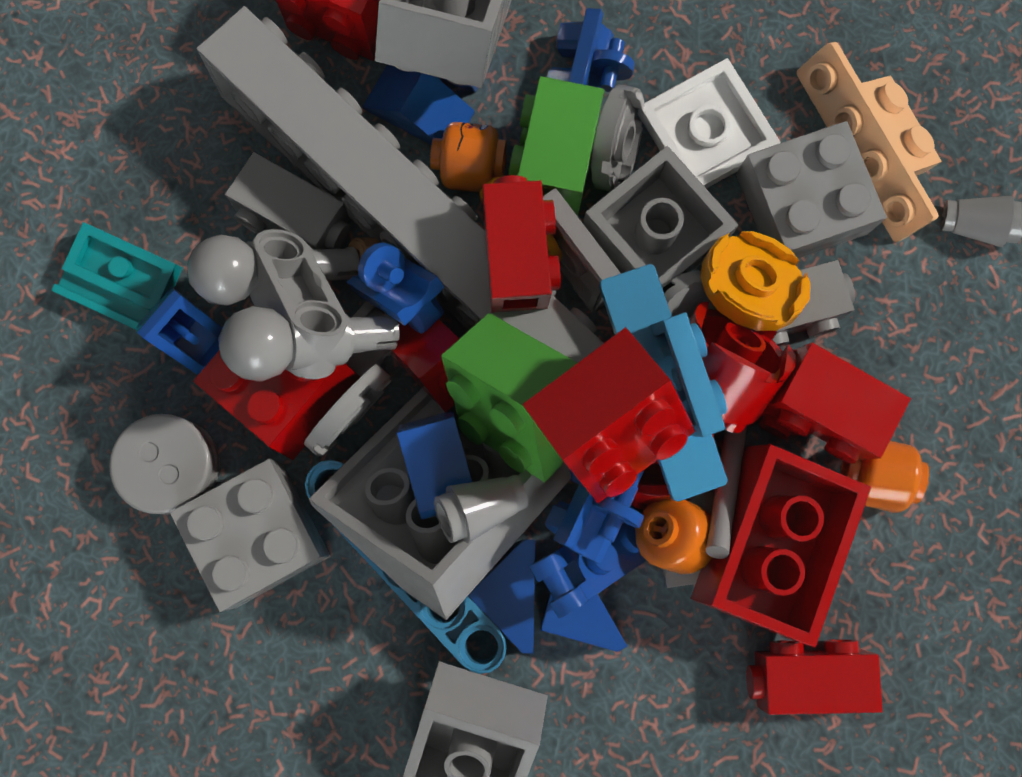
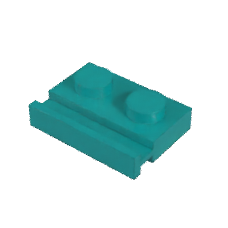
[51,222,184,330]

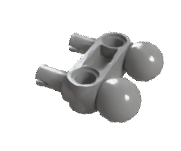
[187,229,400,382]

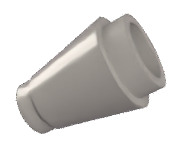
[941,195,1022,247]
[434,475,528,543]

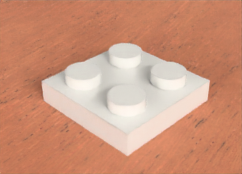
[637,58,781,189]

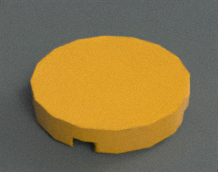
[700,231,811,331]

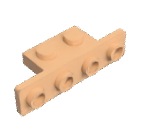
[797,42,942,242]

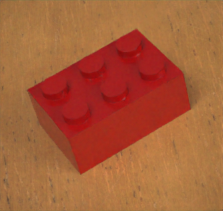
[690,444,871,648]

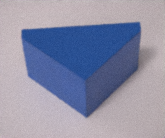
[363,65,475,145]
[137,286,223,375]
[397,410,472,519]
[468,539,535,654]
[540,591,627,652]

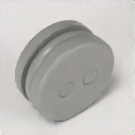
[109,414,220,515]

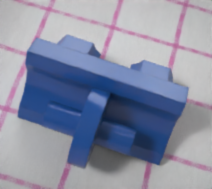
[547,8,635,92]
[346,242,445,334]
[545,470,644,565]

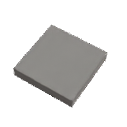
[543,188,621,312]

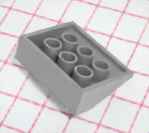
[309,388,571,620]

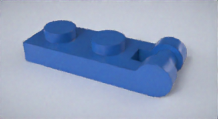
[529,506,647,618]

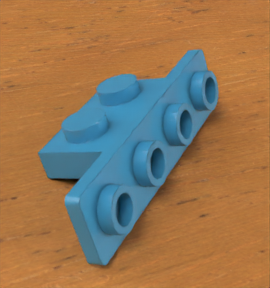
[599,264,728,502]

